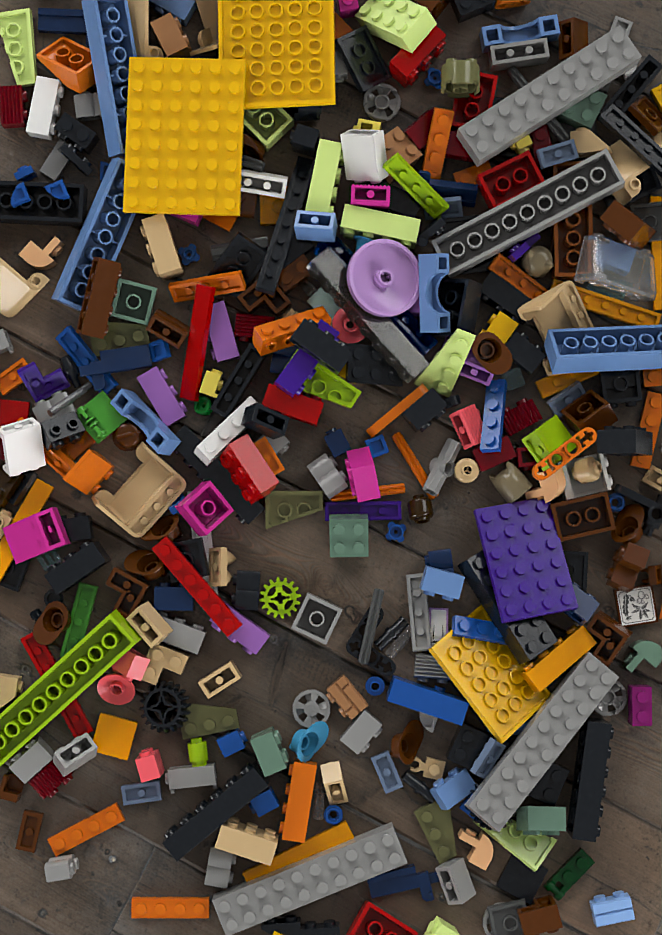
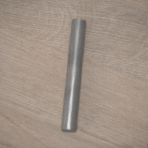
[47,381,94,417]

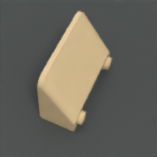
[127,0,164,58]
[609,125,662,205]
[0,258,50,317]
[517,281,594,376]
[91,441,186,538]

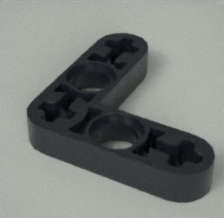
[346,607,396,676]

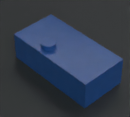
[386,675,469,726]

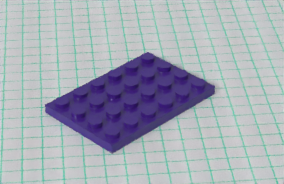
[473,498,578,623]

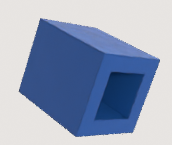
[216,728,248,758]
[248,786,280,817]

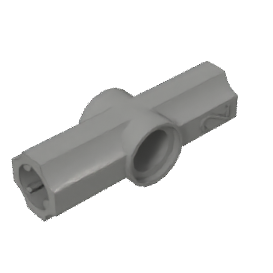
[422,438,462,496]

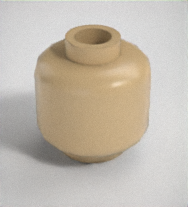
[572,456,602,484]
[454,458,479,483]

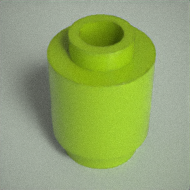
[187,737,208,767]

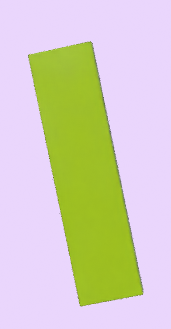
[383,152,449,219]

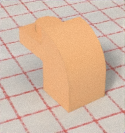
[18,236,64,270]
[525,468,566,503]
[457,828,493,871]

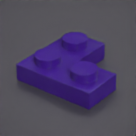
[507,233,541,263]
[17,362,70,402]

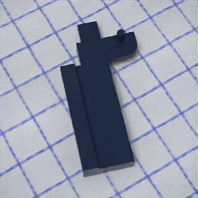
[38,8,89,48]
[419,170,478,207]
[79,344,152,391]
[367,864,440,901]

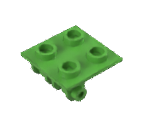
[76,390,128,444]

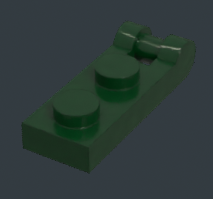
[543,847,595,901]

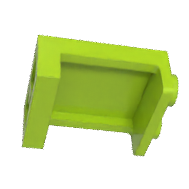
[521,415,576,472]

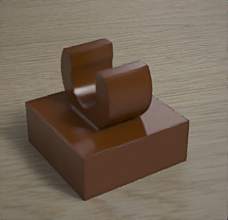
[641,564,662,585]

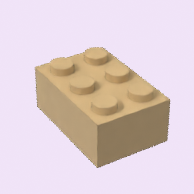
[140,214,185,281]
[214,816,279,866]

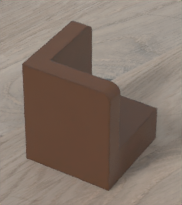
[0,772,24,803]

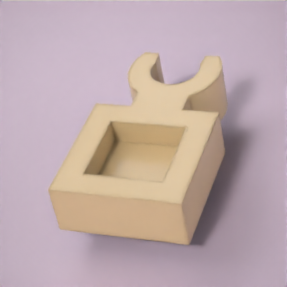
[410,756,446,780]

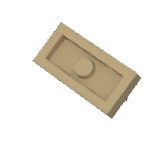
[209,547,236,587]

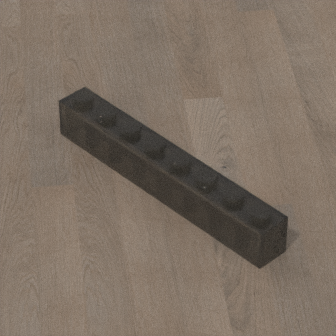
[306,247,430,383]

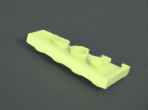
[0,8,37,87]
[414,328,476,397]
[473,819,557,872]

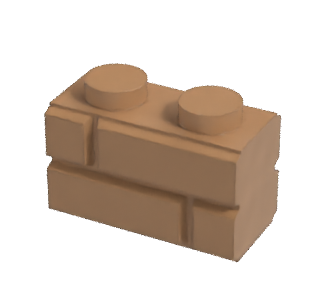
[326,674,369,720]

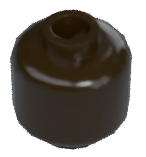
[407,494,434,524]

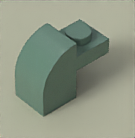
[622,639,662,673]

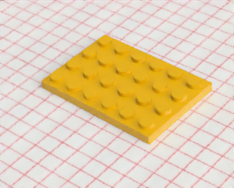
[428,604,551,744]

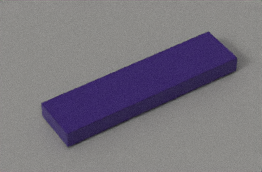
[325,501,402,521]

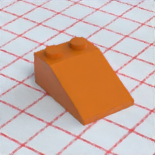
[36,36,96,94]
[62,449,115,495]

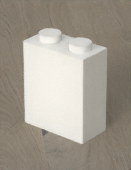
[340,129,389,184]

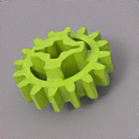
[259,577,301,619]

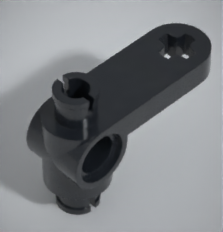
[613,484,662,537]

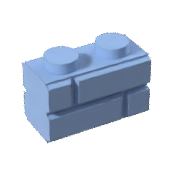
[589,891,635,927]

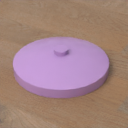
[347,239,419,317]

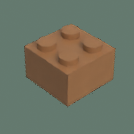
[150,12,192,58]
[384,126,423,184]

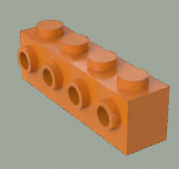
[252,306,332,356]
[279,759,317,843]

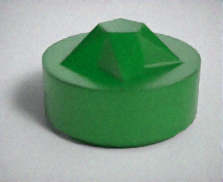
[194,396,213,416]

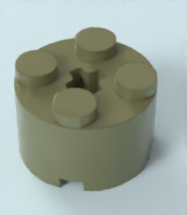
[441,58,480,98]

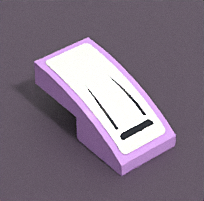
[429,608,448,646]

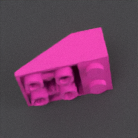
[2,507,71,564]

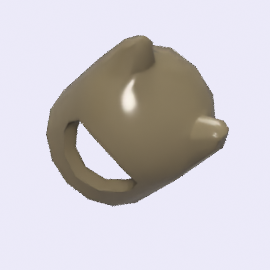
[520,246,554,279]
[489,461,533,504]

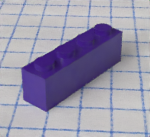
[274,319,340,398]

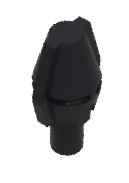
[60,355,82,388]

